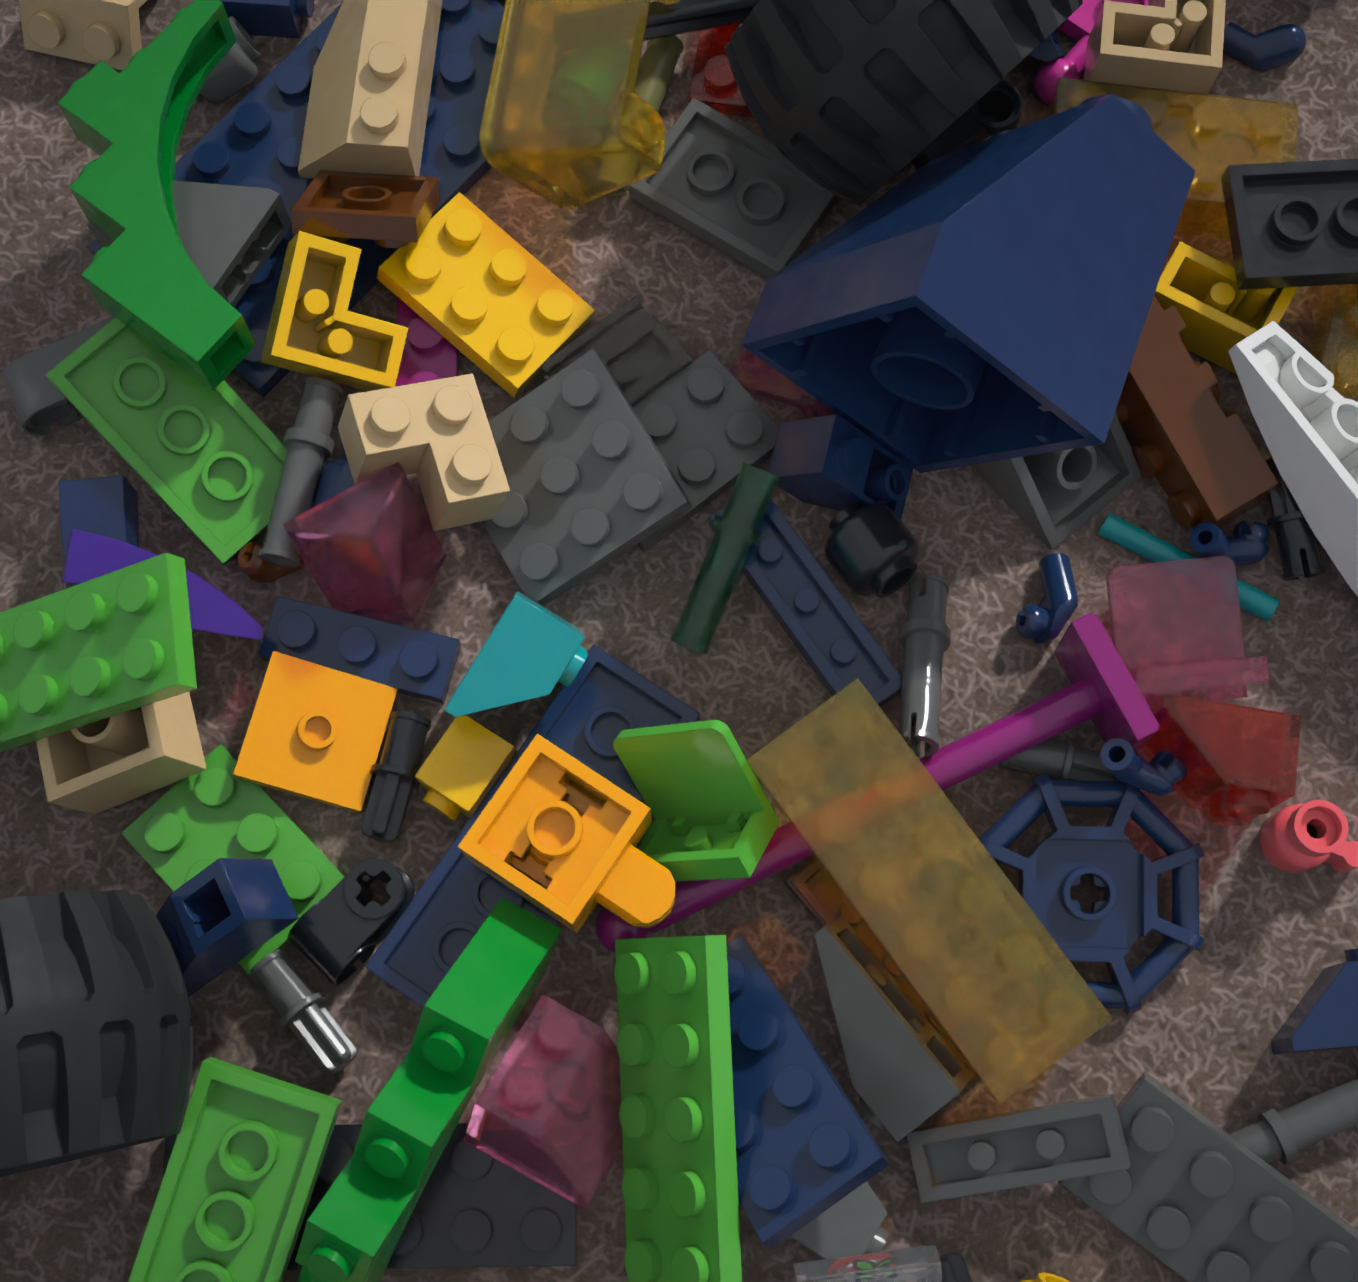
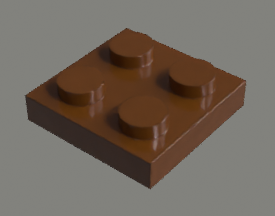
[290,170,440,248]

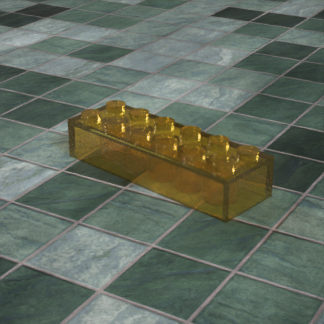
[746,678,1113,1104]

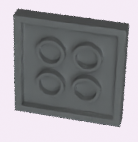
[482,349,693,606]

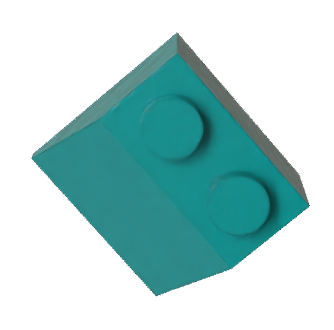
[444,591,589,717]

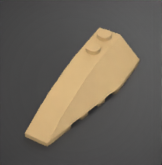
[298,0,442,178]

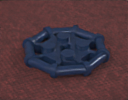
[967,774,1205,1015]

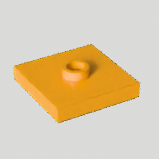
[232,651,398,813]

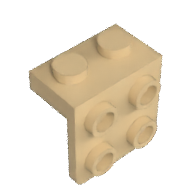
[18,0,147,70]

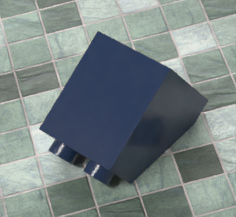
[741,93,1195,473]

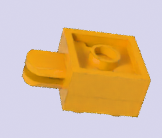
[458,734,676,934]

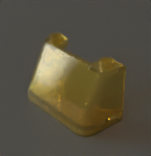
[480,0,682,210]

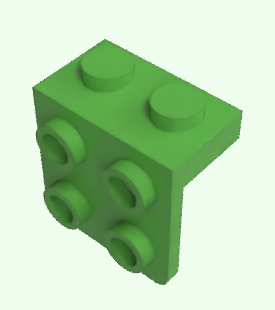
[613,720,780,882]

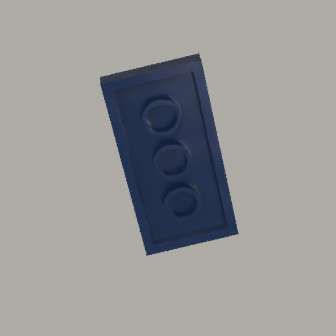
[727,935,890,1249]

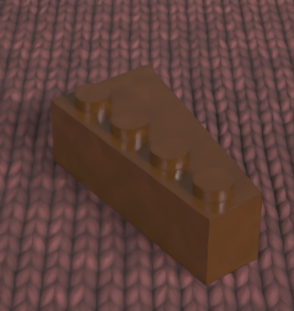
[1116,295,1278,529]

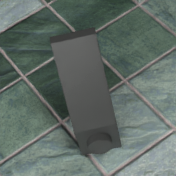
[814,915,973,1142]

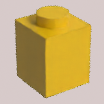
[415,715,517,822]

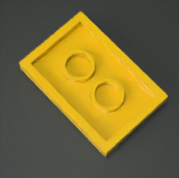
[376,192,595,398]

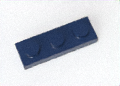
[258,596,461,704]

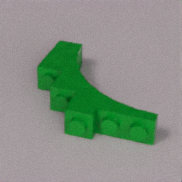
[58,0,256,391]
[295,898,562,1282]

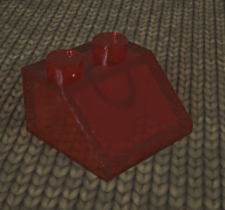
[1142,693,1301,826]

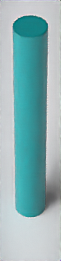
[1097,512,1280,622]

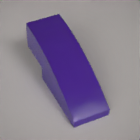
[61,529,263,640]

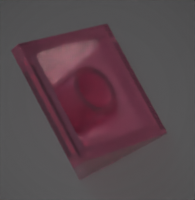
[283,462,447,623]

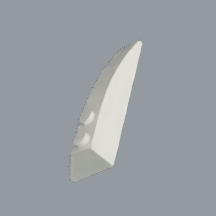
[1228,321,1358,597]

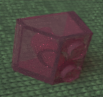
[464,994,622,1210]

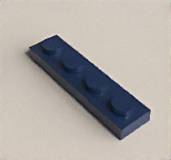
[709,484,903,722]

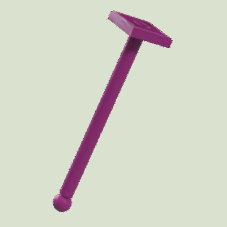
[595,612,1160,952]

